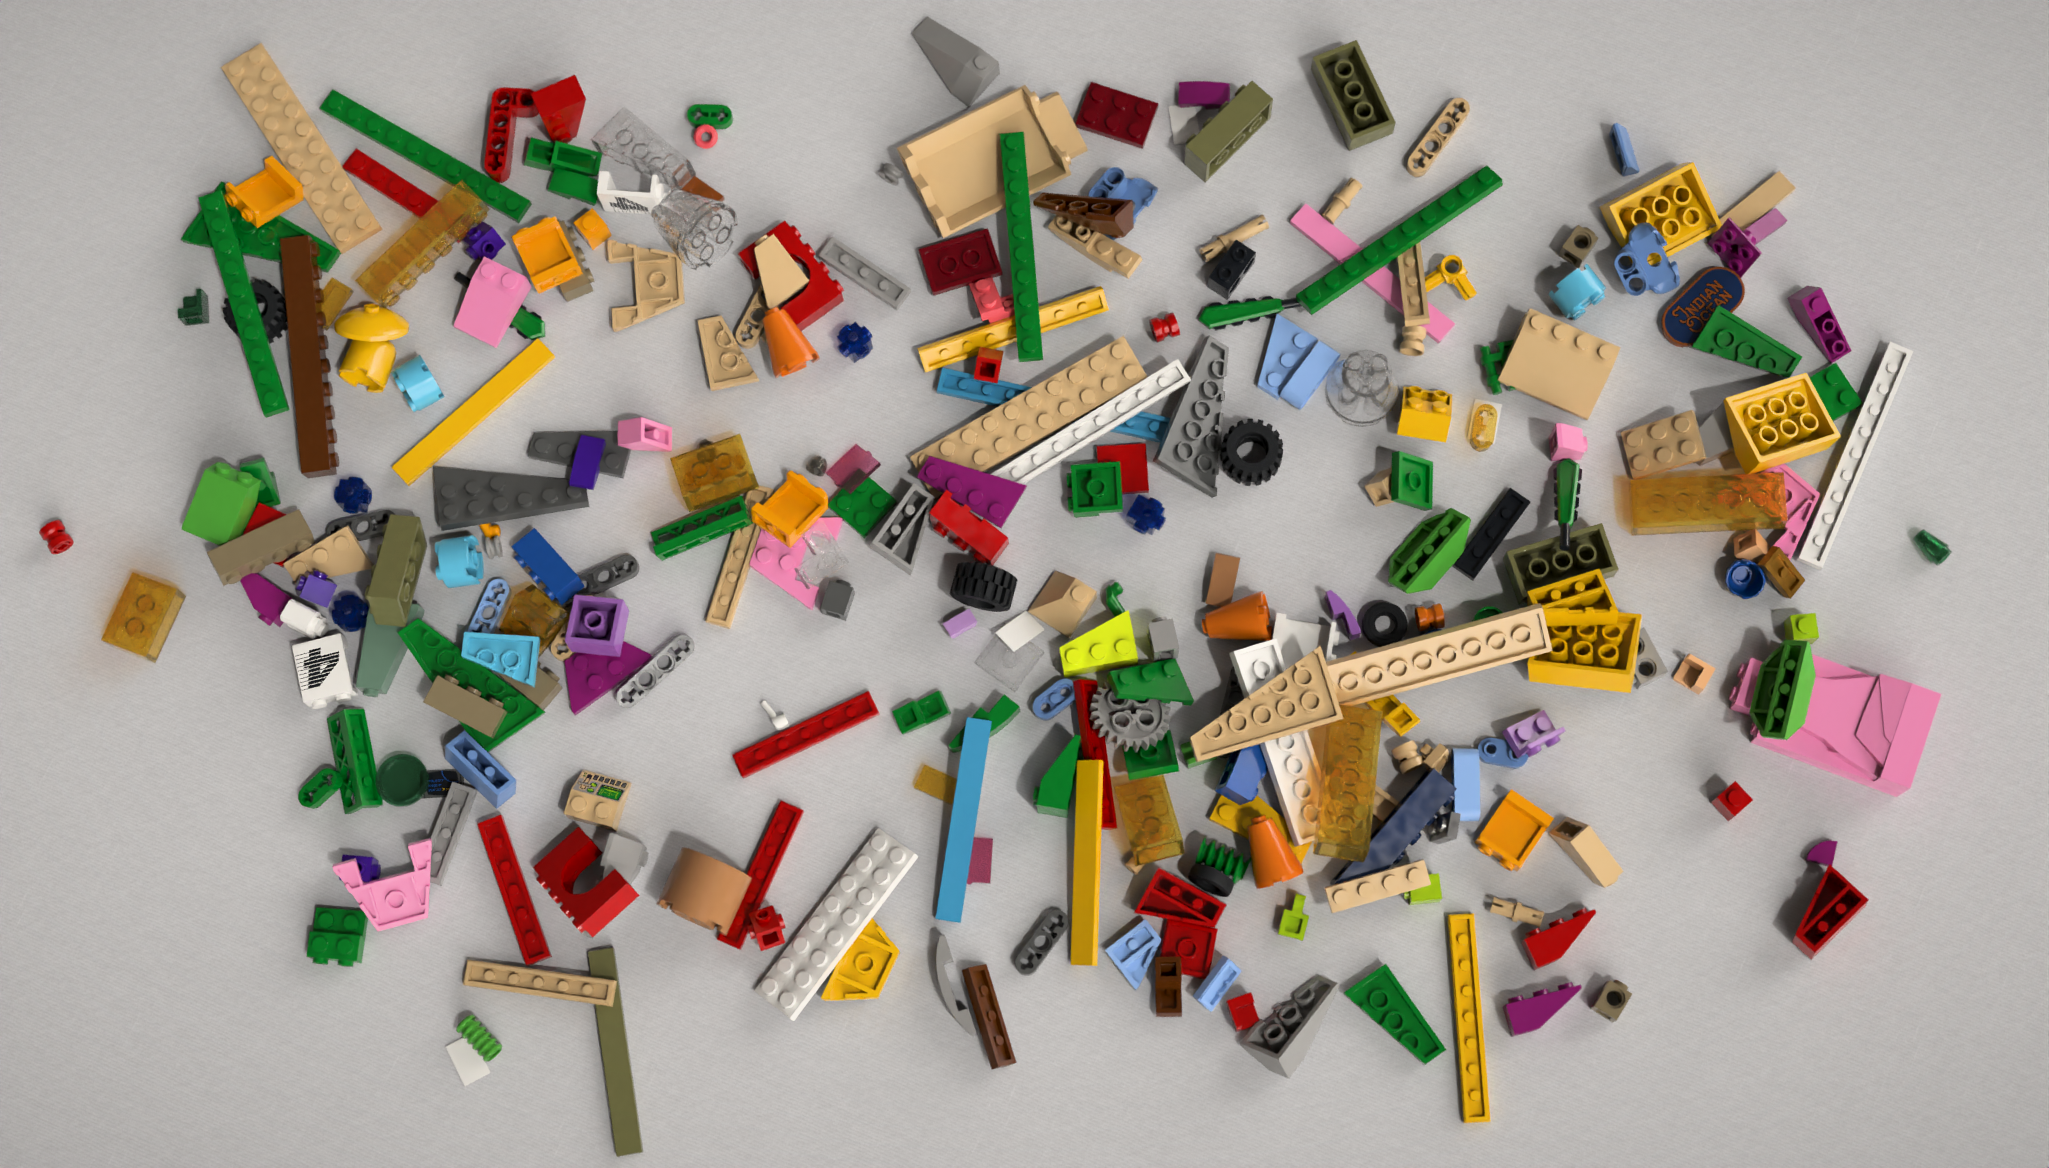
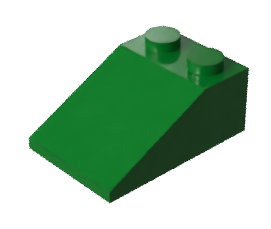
[1033,735,1081,818]

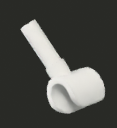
[761,701,789,731]

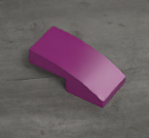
[1178,81,1230,110]

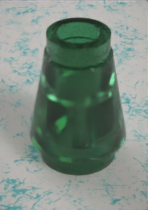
[1913,529,1952,566]

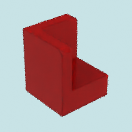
[1226,992,1259,1032]

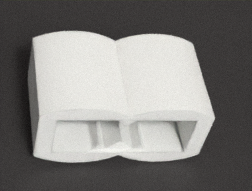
[280,599,329,640]

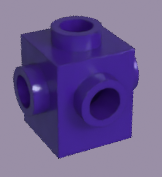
[462,221,506,261]

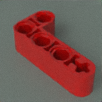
[484,87,539,183]

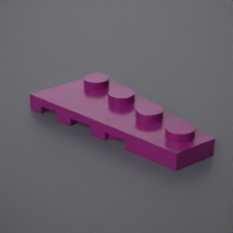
[917,456,1027,529]

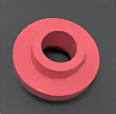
[694,125,718,149]

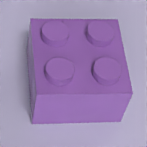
[565,595,629,657]

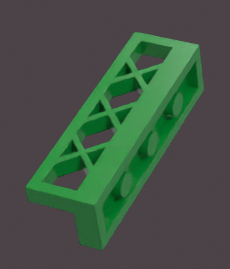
[651,495,753,561]
[327,709,383,814]

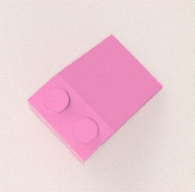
[454,256,532,348]

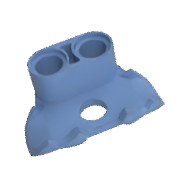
[1088,167,1158,240]
[1614,222,1680,296]

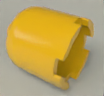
[339,340,397,393]

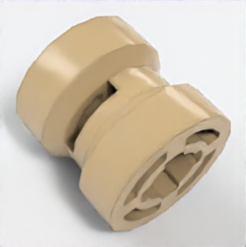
[1399,325,1426,356]
[1391,740,1424,774]

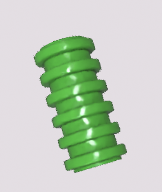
[456,1015,502,1062]

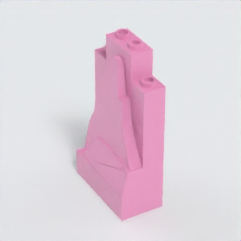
[1729,654,1941,797]

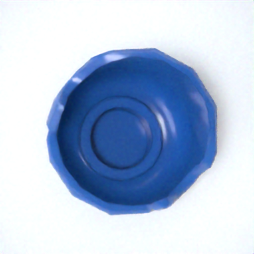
[1724,559,1766,599]

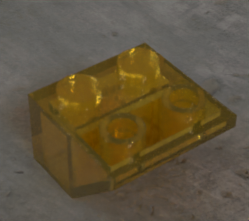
[499,584,570,658]

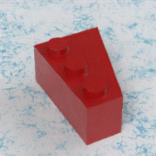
[531,75,586,143]
[929,489,1009,566]
[1792,864,1869,960]
[1134,867,1227,927]

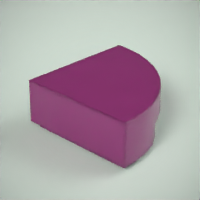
[1805,841,1838,867]

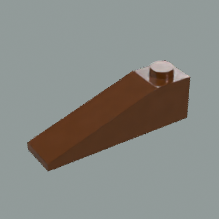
[1033,193,1134,238]

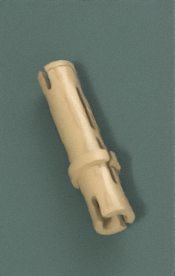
[1199,215,1269,262]

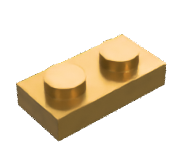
[1758,546,1805,599]

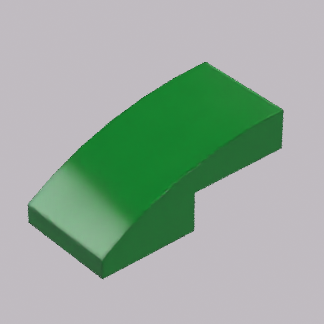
[547,168,598,206]
[892,690,951,734]

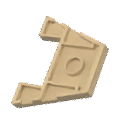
[607,240,685,332]

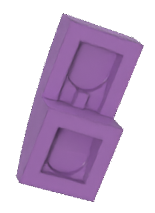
[1324,590,1361,641]

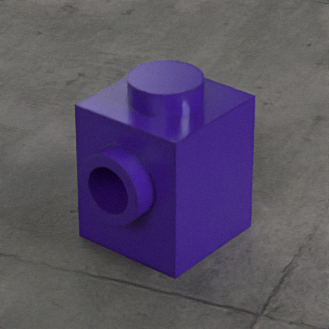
[295,570,337,608]
[339,854,381,883]

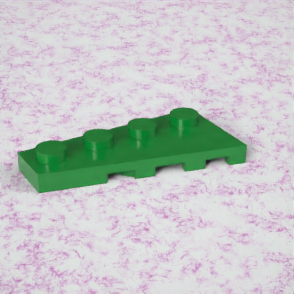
[1690,305,1802,378]
[1343,964,1446,1065]

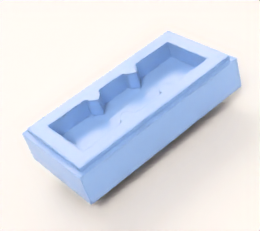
[1193,955,1241,1012]

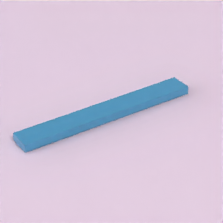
[935,717,992,923]

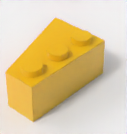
[1527,569,1618,626]

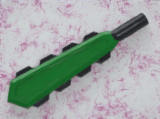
[454,272,545,340]
[1198,296,1302,331]
[1553,458,1582,551]

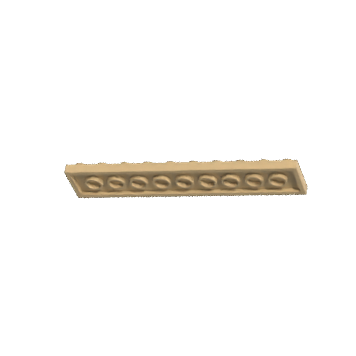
[221,43,382,255]
[910,336,1147,500]
[1326,603,1552,709]

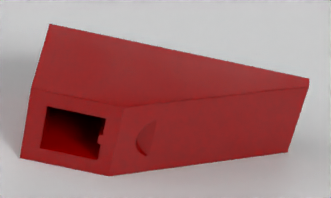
[1521,908,1596,970]

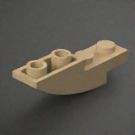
[1048,215,1142,279]

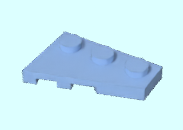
[1257,314,1318,400]

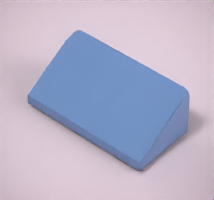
[1609,123,1640,177]

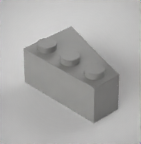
[870,483,934,575]

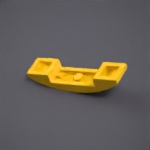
[1350,651,1420,737]

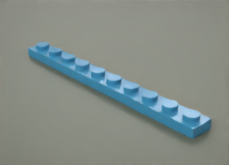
[937,368,1171,443]

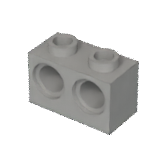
[1147,617,1179,663]
[1632,627,1668,689]

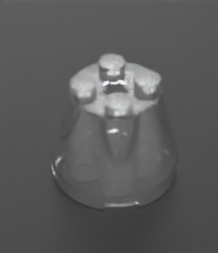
[651,188,738,270]
[1325,350,1399,427]

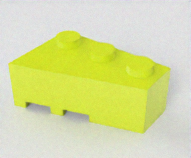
[1059,610,1138,678]

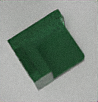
[178,289,209,326]

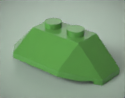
[1388,508,1471,594]
[1749,640,1816,740]

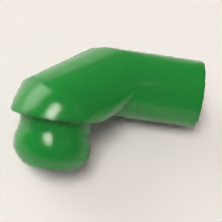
[1106,582,1125,617]

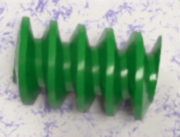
[1195,836,1251,885]

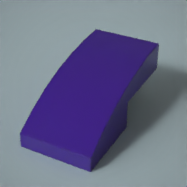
[569,435,606,490]

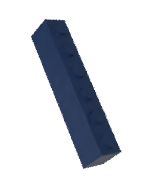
[1330,768,1457,885]

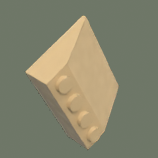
[1498,308,1621,420]

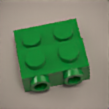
[1067,461,1123,518]
[306,907,368,967]

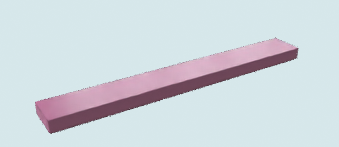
[1290,204,1455,344]

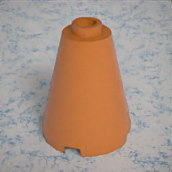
[762,307,820,378]
[1202,591,1272,641]
[1247,814,1304,889]

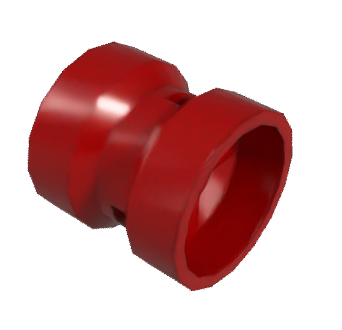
[1149,312,1180,343]
[39,520,74,554]

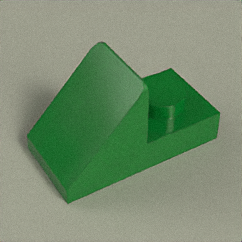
[240,457,281,508]

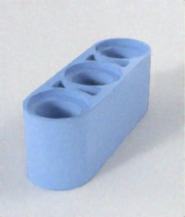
[1280,340,1341,410]
[1451,748,1480,821]

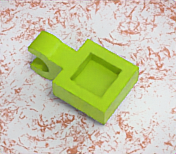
[1278,894,1309,941]

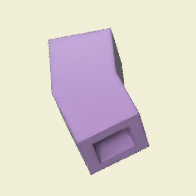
[943,609,977,639]

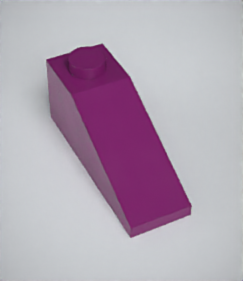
[240,573,292,627]

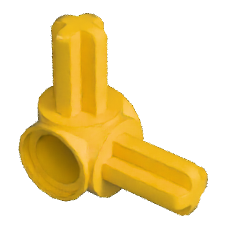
[1425,255,1477,301]

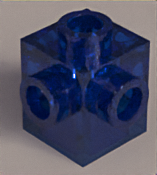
[837,322,873,363]
[334,477,372,514]
[1126,494,1166,535]
[332,595,369,632]

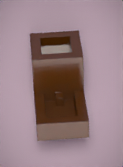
[1155,957,1182,1017]

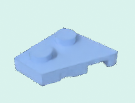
[1105,919,1161,990]

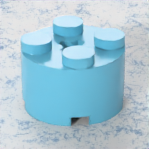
[1548,264,1606,321]
[391,355,445,412]
[435,535,484,588]

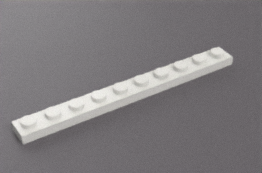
[1797,342,1913,570]
[991,359,1191,484]

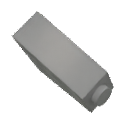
[1693,402,1735,466]

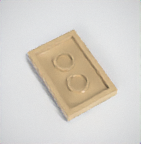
[1621,410,1707,480]

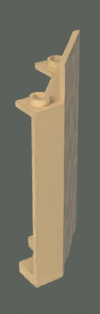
[897,85,1088,238]

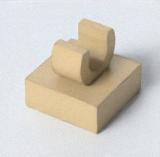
[1420,743,1451,772]

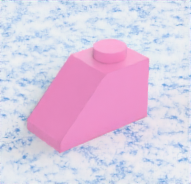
[617,417,672,452]
[1549,423,1588,461]

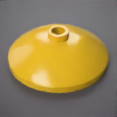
[334,304,409,341]

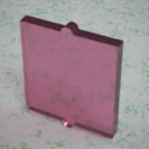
[826,444,881,494]
[967,837,993,885]

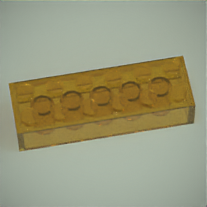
[355,180,490,308]
[1629,472,1788,536]
[1313,704,1382,862]

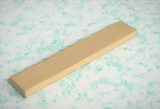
[705,483,774,629]
[463,960,617,1007]

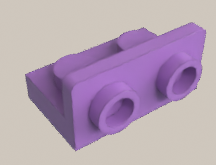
[1502,710,1566,758]

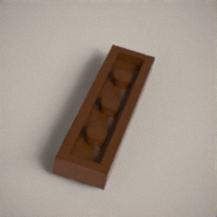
[962,964,1016,1070]

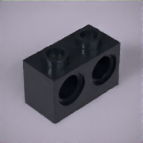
[1208,240,1256,300]

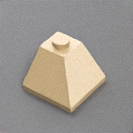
[1028,571,1097,639]

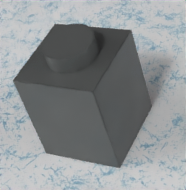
[820,579,855,621]

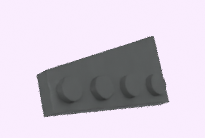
[528,431,631,479]

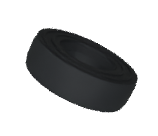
[1362,602,1408,647]
[1188,864,1234,897]

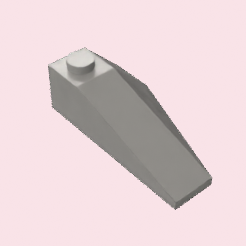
[912,16,1000,108]

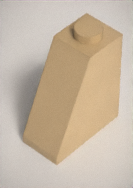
[754,234,809,310]
[1549,817,1624,888]

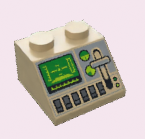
[563,770,631,832]

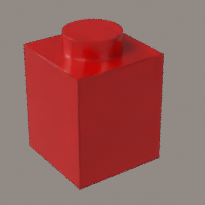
[974,347,1004,383]
[1711,781,1753,821]

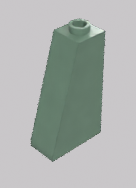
[356,604,425,697]

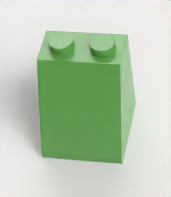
[181,462,261,546]

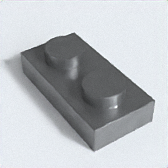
[1429,812,1461,844]

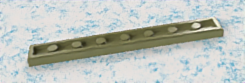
[588,947,643,1157]

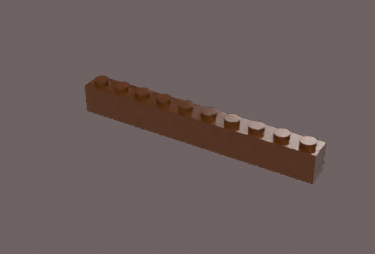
[280,235,339,478]

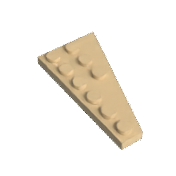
[1189,646,1343,763]

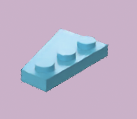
[461,632,540,688]

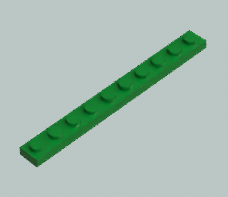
[320,89,532,223]
[1000,132,1043,362]
[1296,166,1503,315]
[198,190,290,418]

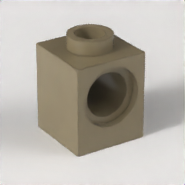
[1558,225,1598,268]
[1590,980,1632,1023]

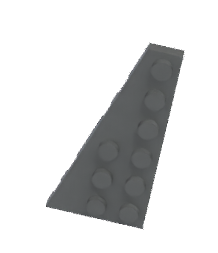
[1153,335,1229,498]
[433,466,589,531]

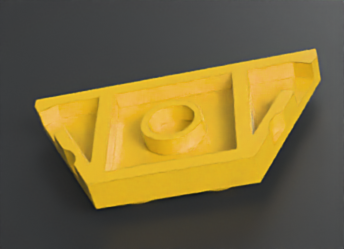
[821,918,900,1001]

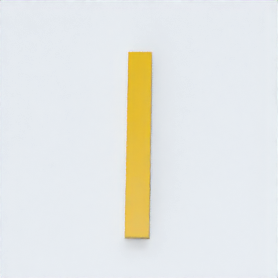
[917,286,1109,373]
[391,338,555,486]
[1071,760,1103,966]
[1447,914,1491,1123]

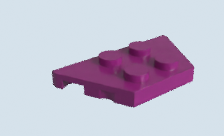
[564,641,652,716]

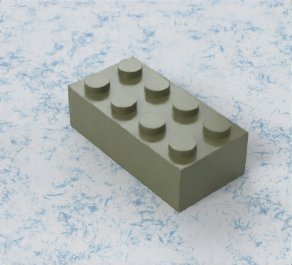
[1311,40,1396,151]
[1184,81,1273,183]
[365,514,427,627]
[1503,523,1619,605]

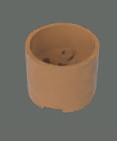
[656,847,752,935]

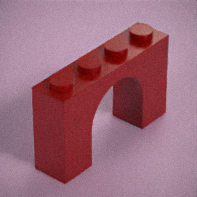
[738,221,844,331]
[533,826,640,937]

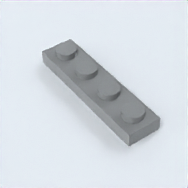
[818,237,911,310]
[430,782,478,886]

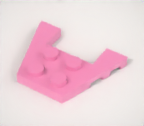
[1713,464,1820,560]
[749,517,843,610]
[333,838,432,931]

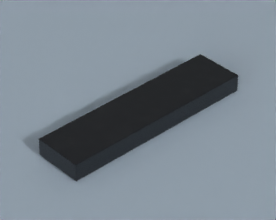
[1453,488,1530,581]

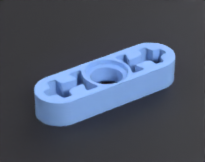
[467,579,512,634]

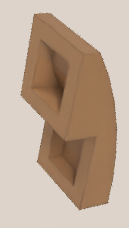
[1206,553,1240,607]

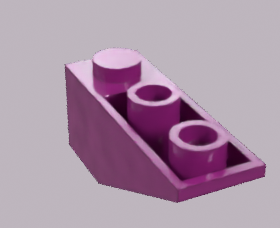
[1787,286,1851,363]
[1503,982,1582,1037]

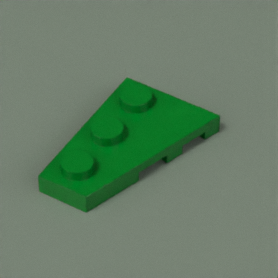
[1106,658,1194,706]

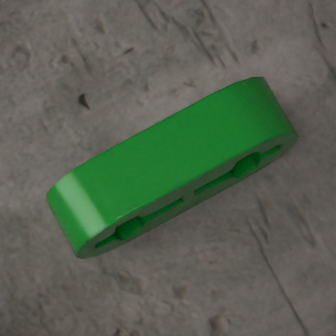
[687,104,733,129]
[298,768,343,809]

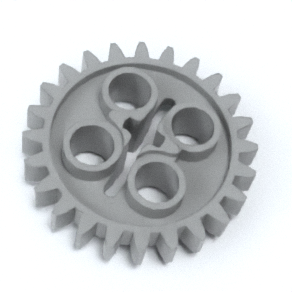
[1089,681,1171,752]

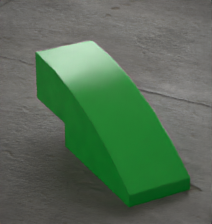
[524,137,603,177]
[948,694,1020,753]

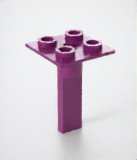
[1708,208,1788,278]

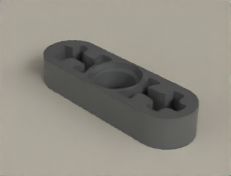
[327,510,395,541]
[1015,910,1069,976]

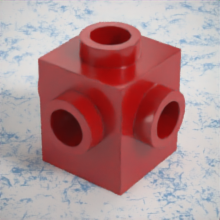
[747,905,786,951]

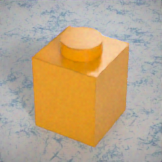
[573,208,612,250]

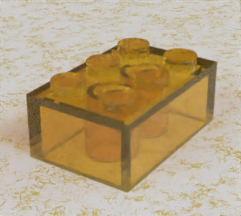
[670,434,759,512]
[101,572,186,663]
[1114,775,1185,867]

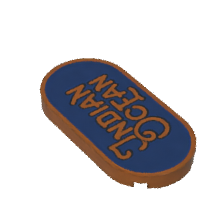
[1661,267,1745,348]

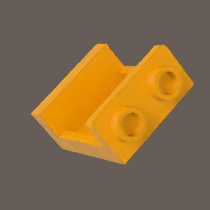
[225,156,304,228]
[511,217,583,294]
[751,470,828,548]
[1474,789,1554,871]

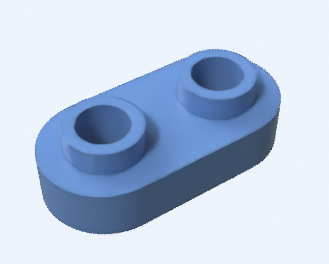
[1033,679,1076,721]
[1477,737,1528,769]

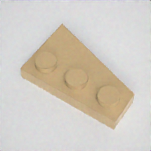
[697,316,759,391]
[283,525,373,583]

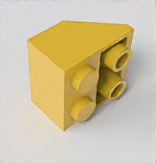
[1397,386,1452,443]

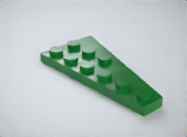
[181,181,341,273]
[397,618,546,753]

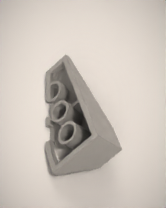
[584,833,649,939]
[1240,975,1339,1079]

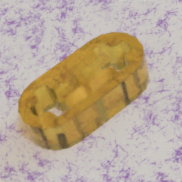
[1470,404,1498,452]

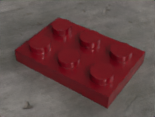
[1075,82,1159,149]
[919,228,1003,296]

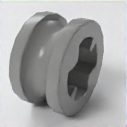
[879,163,903,185]
[485,535,503,559]

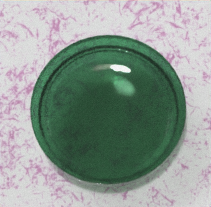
[376,754,429,807]

